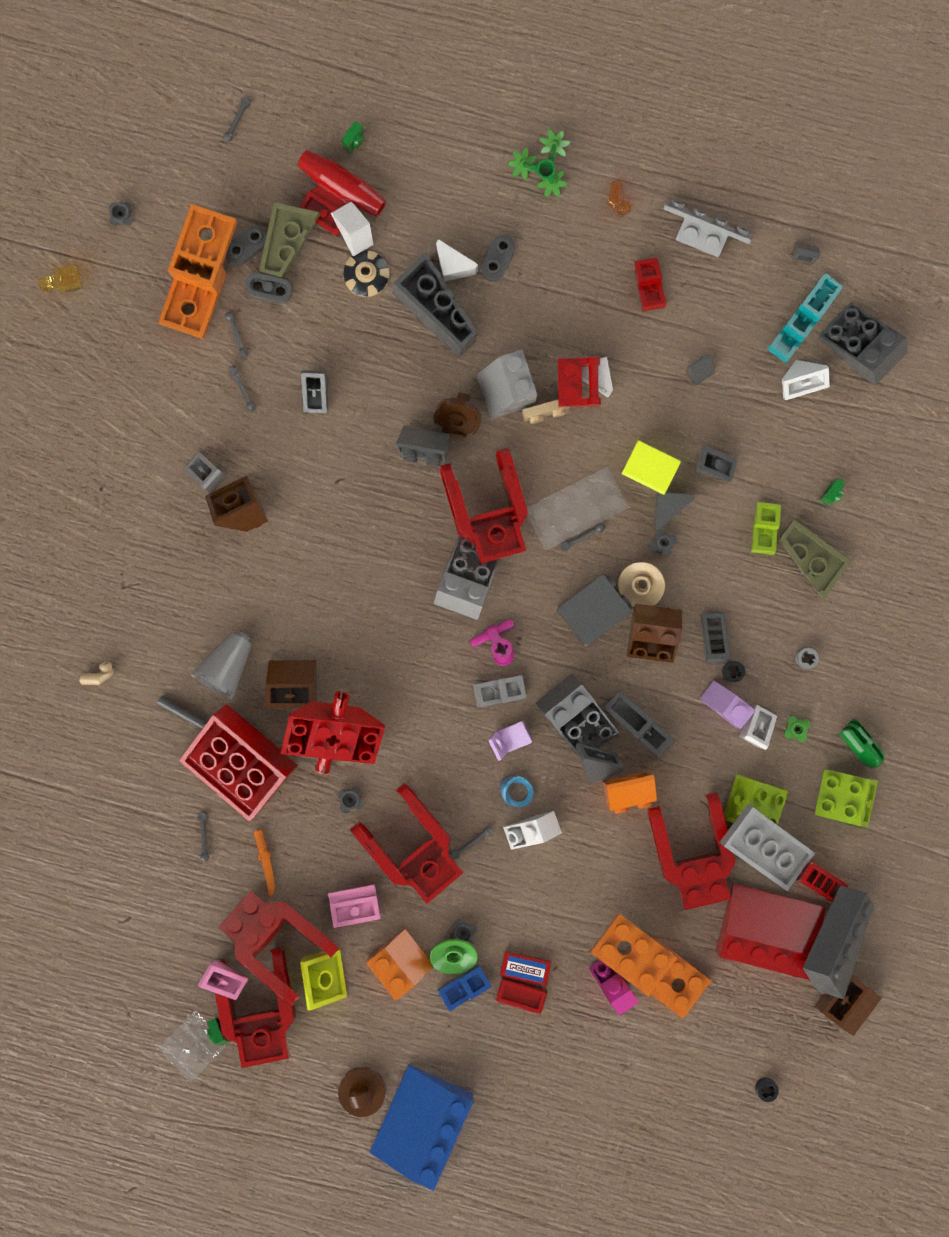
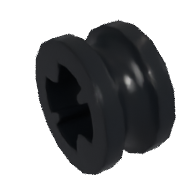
[722,661,745,682]
[755,1077,779,1102]

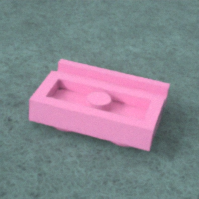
[328,884,381,928]

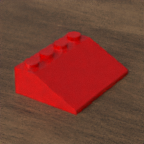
[179,704,298,822]
[715,883,825,980]

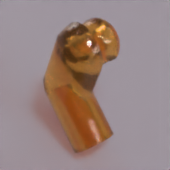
[608,182,631,216]

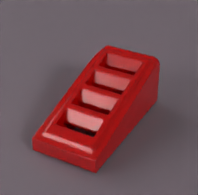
[796,861,849,903]

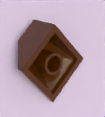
[205,476,268,532]

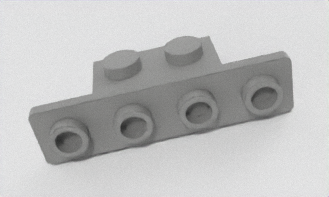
[663,199,752,258]

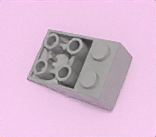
[434,536,500,620]

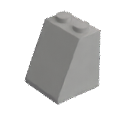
[476,350,537,420]

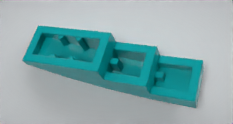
[767,273,844,363]

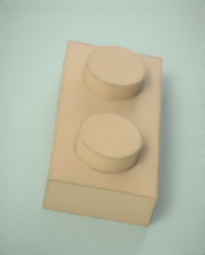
[522,400,570,424]

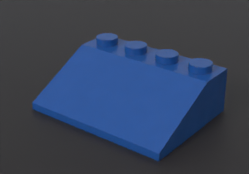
[370,1064,473,1191]

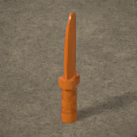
[253,829,275,897]

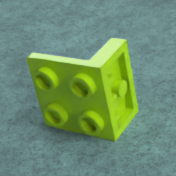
[815,769,878,827]
[724,774,788,825]

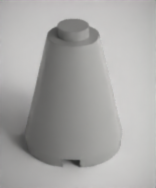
[191,631,252,700]

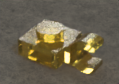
[38,264,83,294]

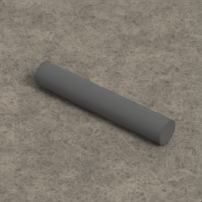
[157,696,208,729]

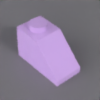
[699,680,756,729]

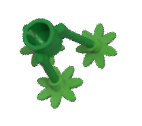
[508,129,570,197]

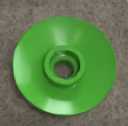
[430,939,477,974]

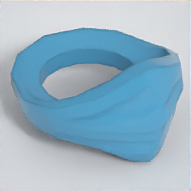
[501,775,534,808]

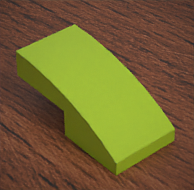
[751,502,781,555]

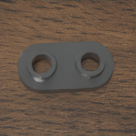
[226,226,267,265]
[482,235,515,281]
[245,273,293,304]

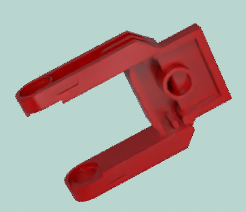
[439,448,528,564]
[350,783,464,904]
[647,792,736,910]
[218,891,339,1006]
[211,947,296,1068]

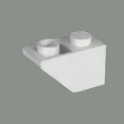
[503,811,562,850]

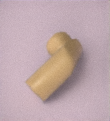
[80,661,114,685]

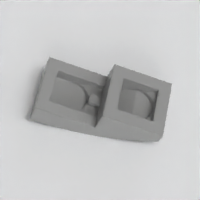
[473,675,527,708]

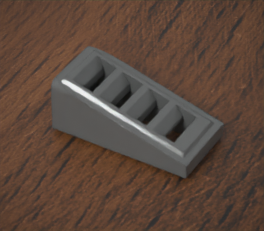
[701,612,731,664]

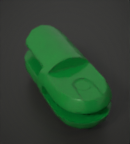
[839,719,884,768]

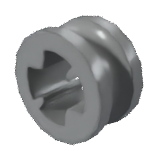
[795,648,819,669]

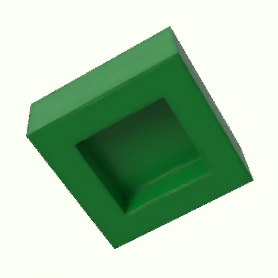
[341,121,364,153]
[819,478,846,505]
[207,1018,231,1046]

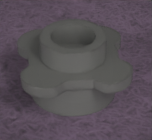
[109,202,133,226]
[650,529,677,557]
[337,787,363,813]
[450,919,477,944]

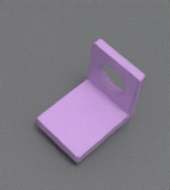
[488,720,533,761]

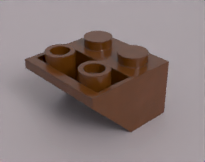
[627,604,682,663]
[265,660,317,708]
[815,975,882,1036]

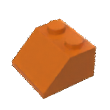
[602,771,657,814]
[366,928,433,1001]

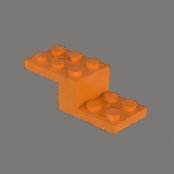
[158,204,238,340]
[590,913,711,1019]

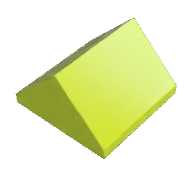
[622,440,681,495]
[300,950,347,1011]

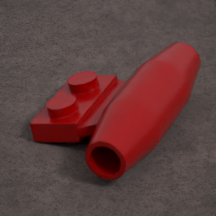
[298,150,386,237]

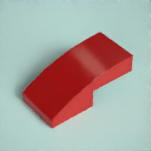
[634,257,666,312]

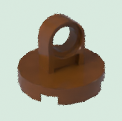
[433,392,481,438]
[338,1067,386,1117]

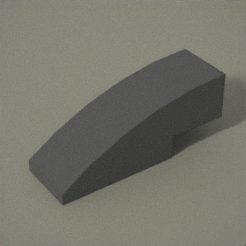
[604,690,675,759]

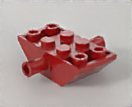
[280,691,385,774]

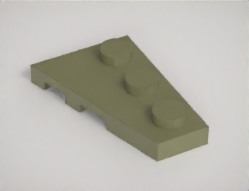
[259,202,320,279]
[778,520,851,599]

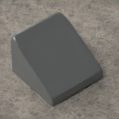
[791,242,820,263]
[686,354,714,385]

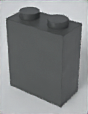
[557,574,632,646]

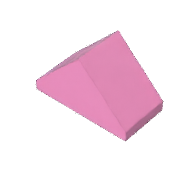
[198,960,248,1000]

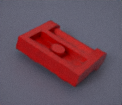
[557,357,601,408]

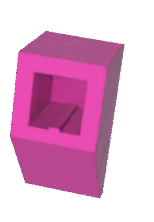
[589,960,639,1016]

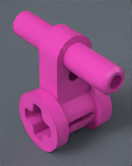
[470,619,515,666]

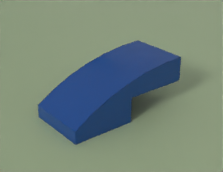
[437,966,492,1011]

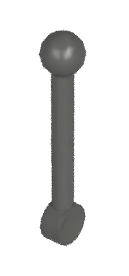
[223,97,250,142]
[225,312,247,358]
[229,366,255,411]
[560,523,605,551]
[197,812,209,862]
[451,826,493,859]

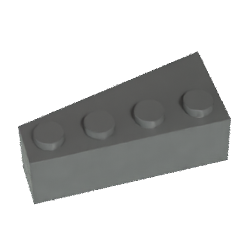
[392,252,478,357]
[803,886,873,999]

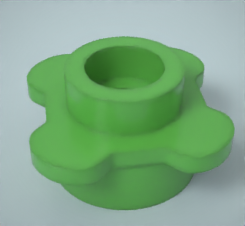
[784,716,811,742]

